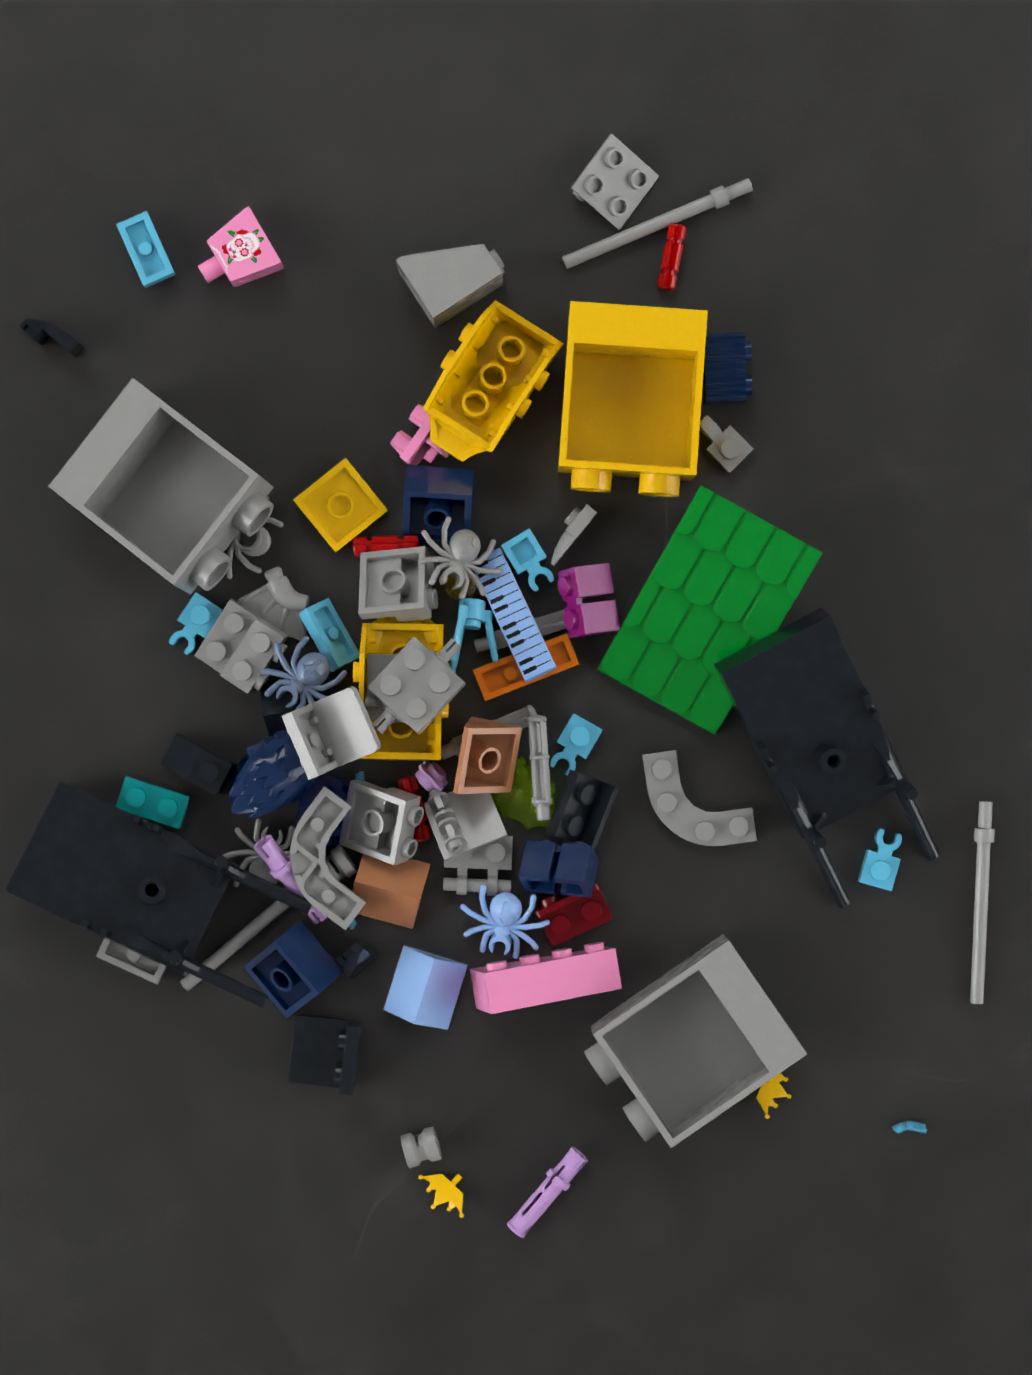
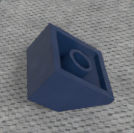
[403,465,474,545]
[244,920,343,1019]

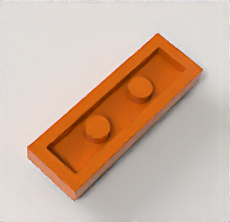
[473,633,579,701]

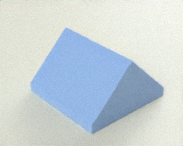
[384,945,468,1030]

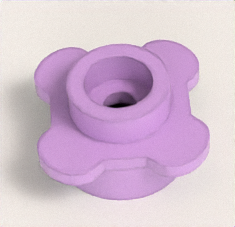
[415,761,448,792]

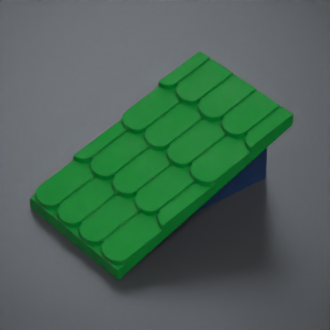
[597,486,823,735]

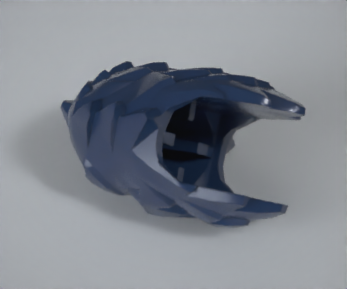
[227,730,319,818]

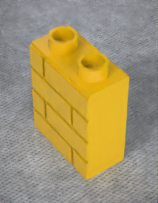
[558,301,708,497]

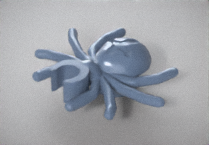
[260,636,347,710]

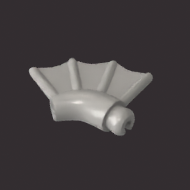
[237,566,310,641]

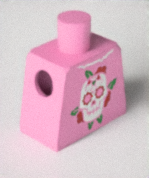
[198,206,284,287]

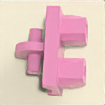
[390,404,449,465]

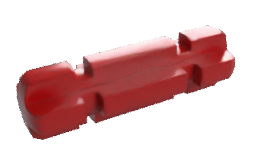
[657,224,687,291]
[353,535,420,557]
[398,776,431,842]

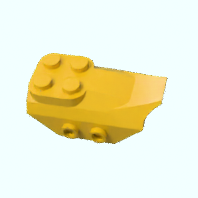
[423,300,564,462]
[353,617,449,761]

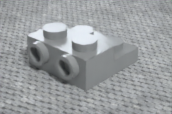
[358,546,438,622]
[194,599,288,694]
[339,779,424,865]

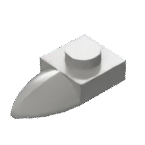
[551,504,597,566]

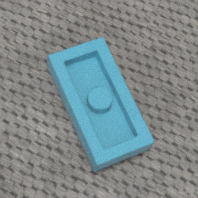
[116,211,176,288]
[298,598,360,673]

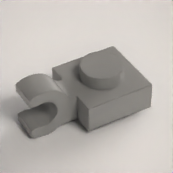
[700,415,753,474]

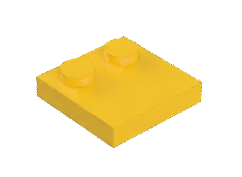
[293,457,388,553]

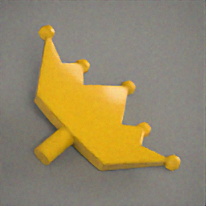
[756,1072,791,1119]
[418,1174,464,1218]

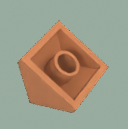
[453,717,522,794]
[352,854,431,929]

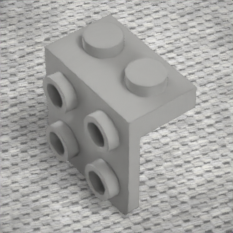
[282,686,381,780]

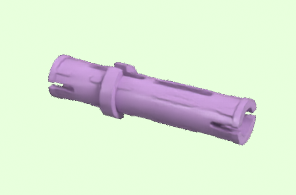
[253,835,327,924]
[507,1146,588,1238]

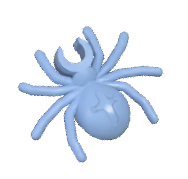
[460,885,550,959]

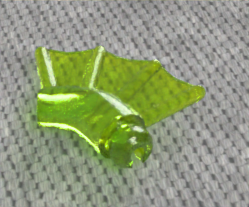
[491,757,556,830]

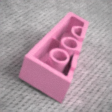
[470,942,622,1014]

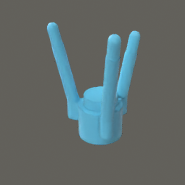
[450,598,498,673]

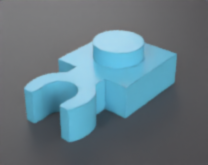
[501,528,554,592]
[169,592,223,655]
[550,713,602,776]
[857,828,902,891]

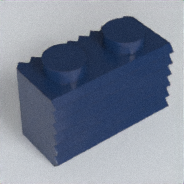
[703,332,753,405]

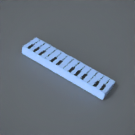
[474,548,557,683]

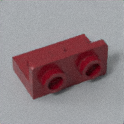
[535,881,613,947]

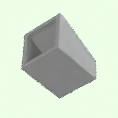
[396,244,505,328]

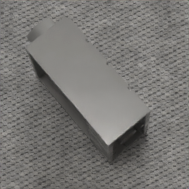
[48,378,274,595]
[584,934,807,1148]

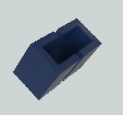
[518,839,599,898]

